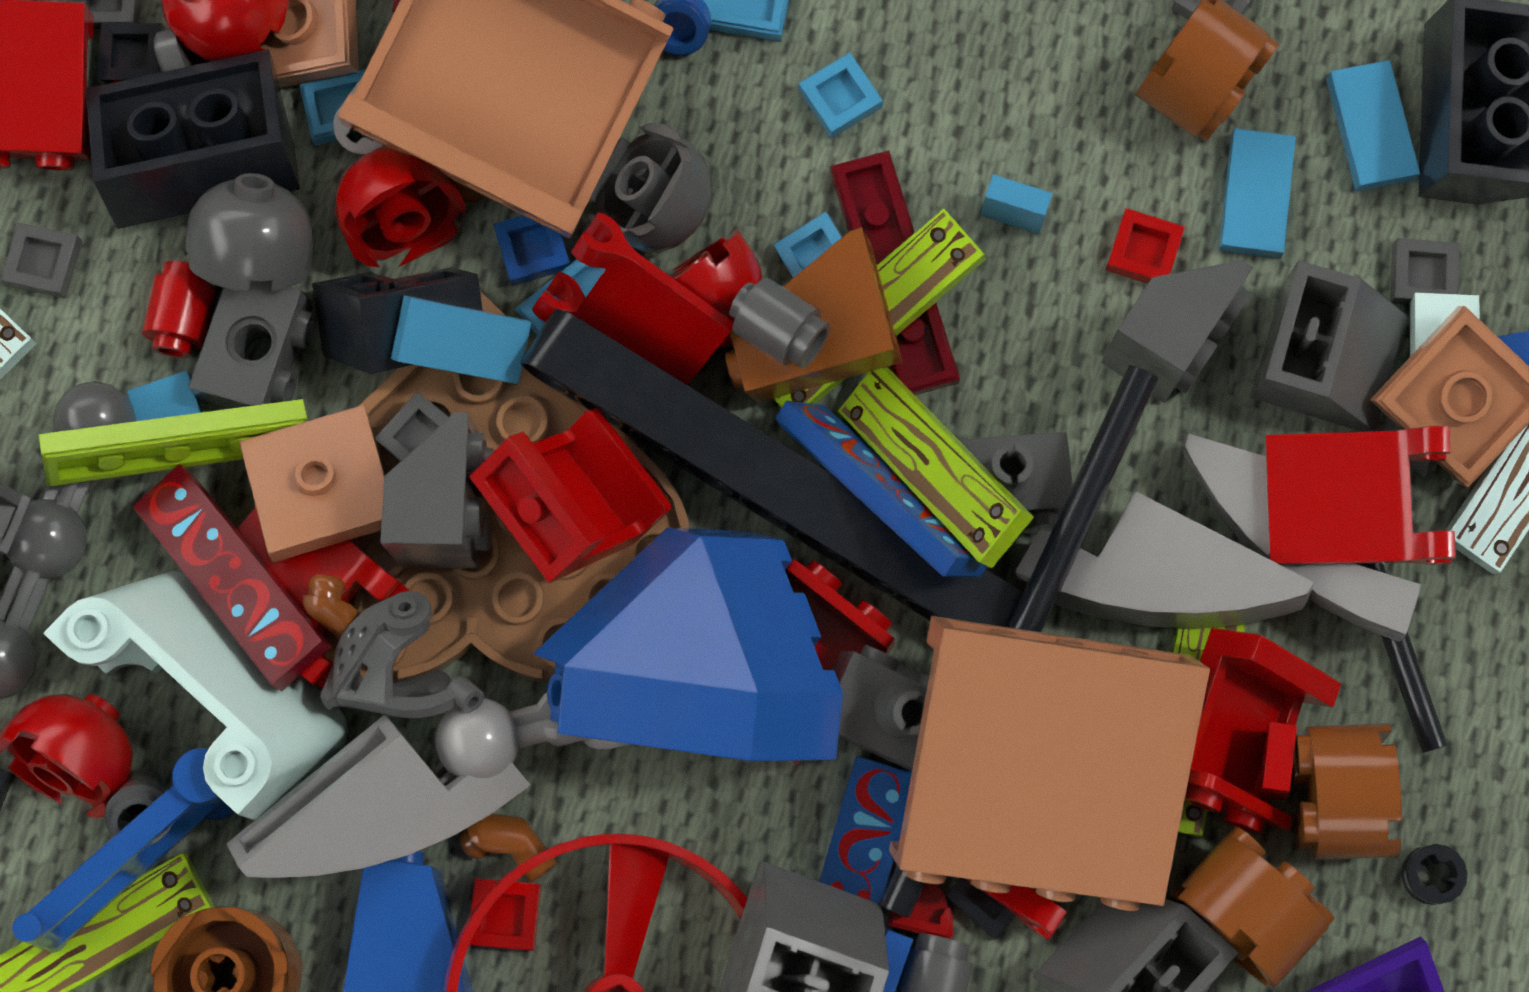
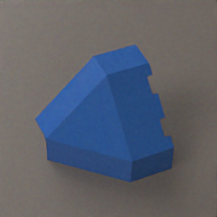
[533,527,843,761]

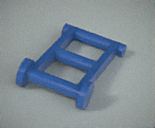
[12,748,235,953]

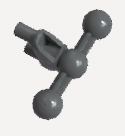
[0,381,136,699]

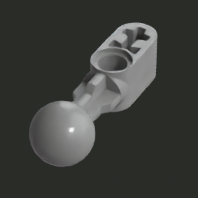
[435,693,628,779]

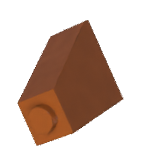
[726,227,903,404]

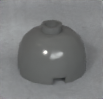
[589,123,713,253]
[185,173,313,292]

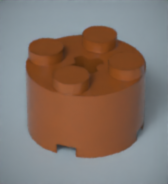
[1134,0,1280,142]
[1292,723,1402,860]
[1171,826,1335,988]
[151,906,303,992]

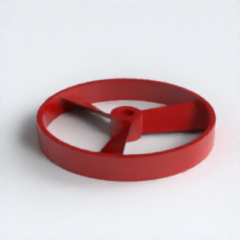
[444,834,747,992]

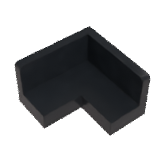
[312,267,483,374]

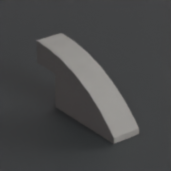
[1184,434,1422,642]
[1015,492,1314,629]
[226,714,530,878]

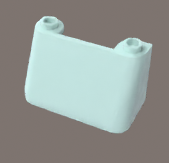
[43,571,348,820]

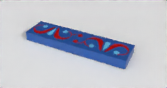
[775,401,987,577]
[819,756,912,904]

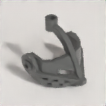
[320,591,484,719]

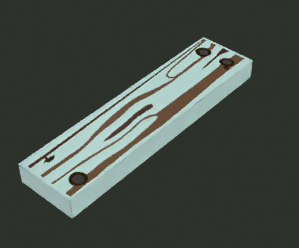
[1445,424,1529,574]

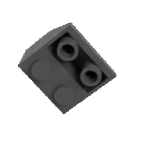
[1101,260,1253,403]
[1250,260,1407,432]
[380,412,494,569]
[719,861,889,992]
[1033,899,1239,992]

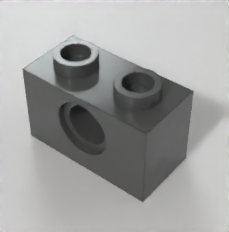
[188,281,317,409]

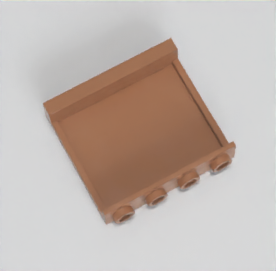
[338,0,674,239]
[889,616,1210,911]

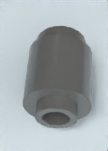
[729,278,831,368]
[898,933,973,992]

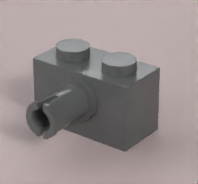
[958,432,1073,534]
[832,645,929,772]

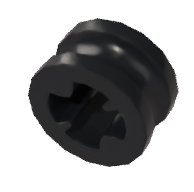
[1401,844,1468,905]

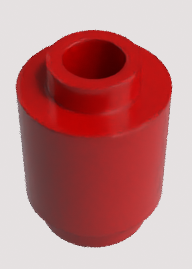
[142,261,217,358]

